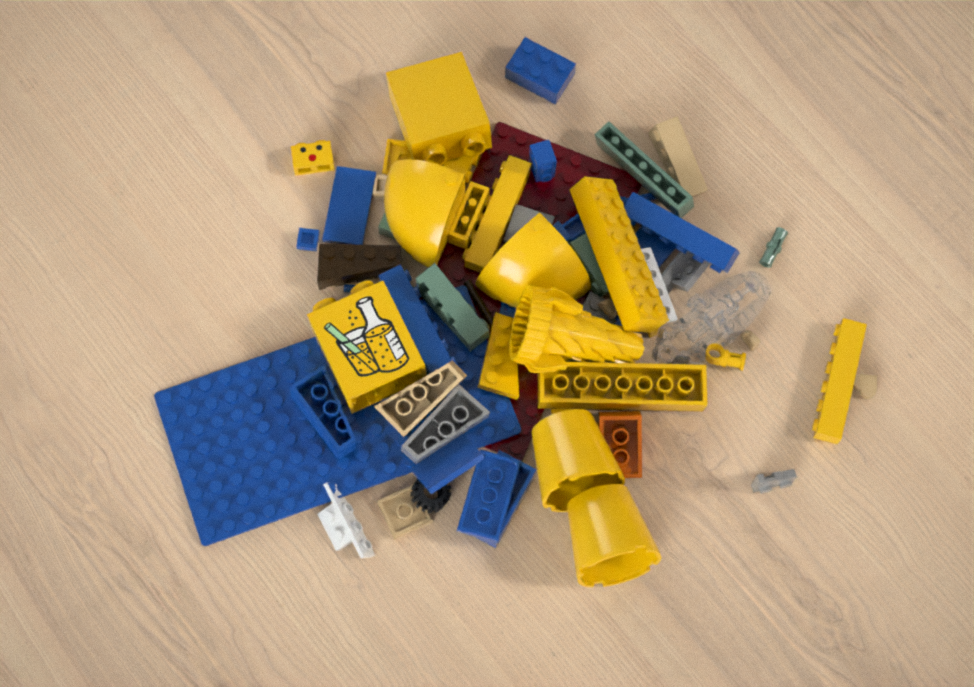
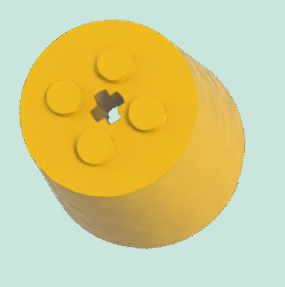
[532,409,625,512]
[567,484,661,588]

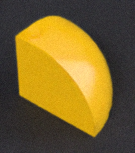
[384,159,465,267]
[475,212,591,308]

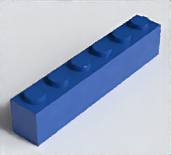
[624,192,740,274]
[378,264,458,374]

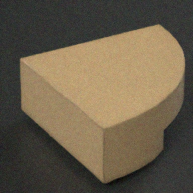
[597,299,618,320]
[740,330,761,351]

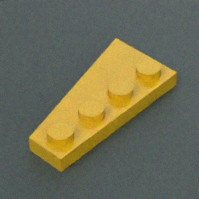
[477,313,519,400]

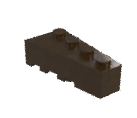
[317,244,402,290]

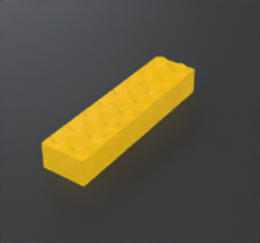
[569,177,669,332]
[538,362,708,412]

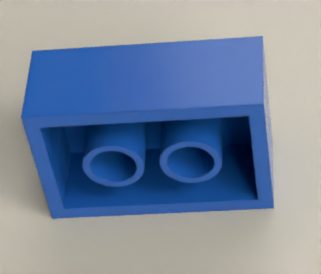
[505,37,576,105]

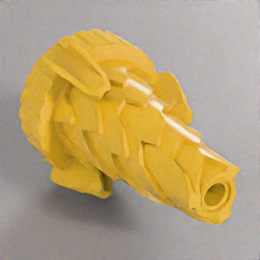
[509,285,645,373]

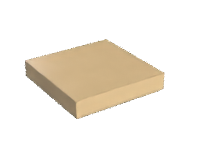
[377,484,433,540]

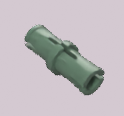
[759,227,788,268]

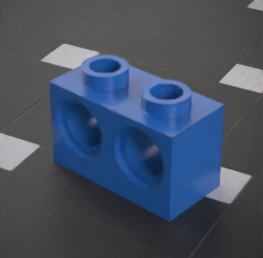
[528,140,557,182]

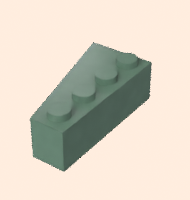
[415,263,490,352]

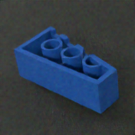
[290,364,356,460]

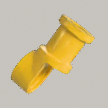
[705,343,746,371]

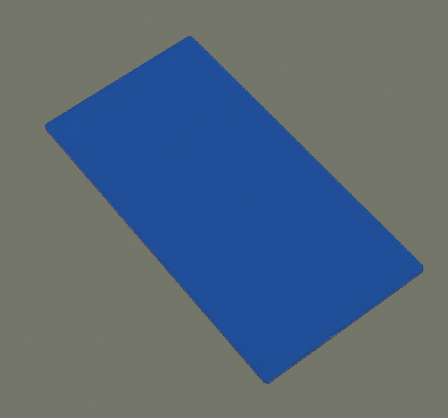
[154,285,521,546]

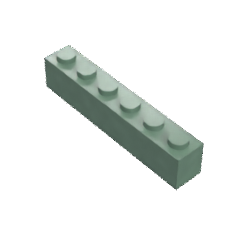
[595,121,694,218]

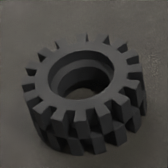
[410,479,451,513]

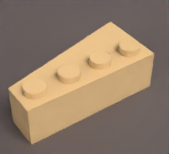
[648,116,708,197]
[374,360,467,437]

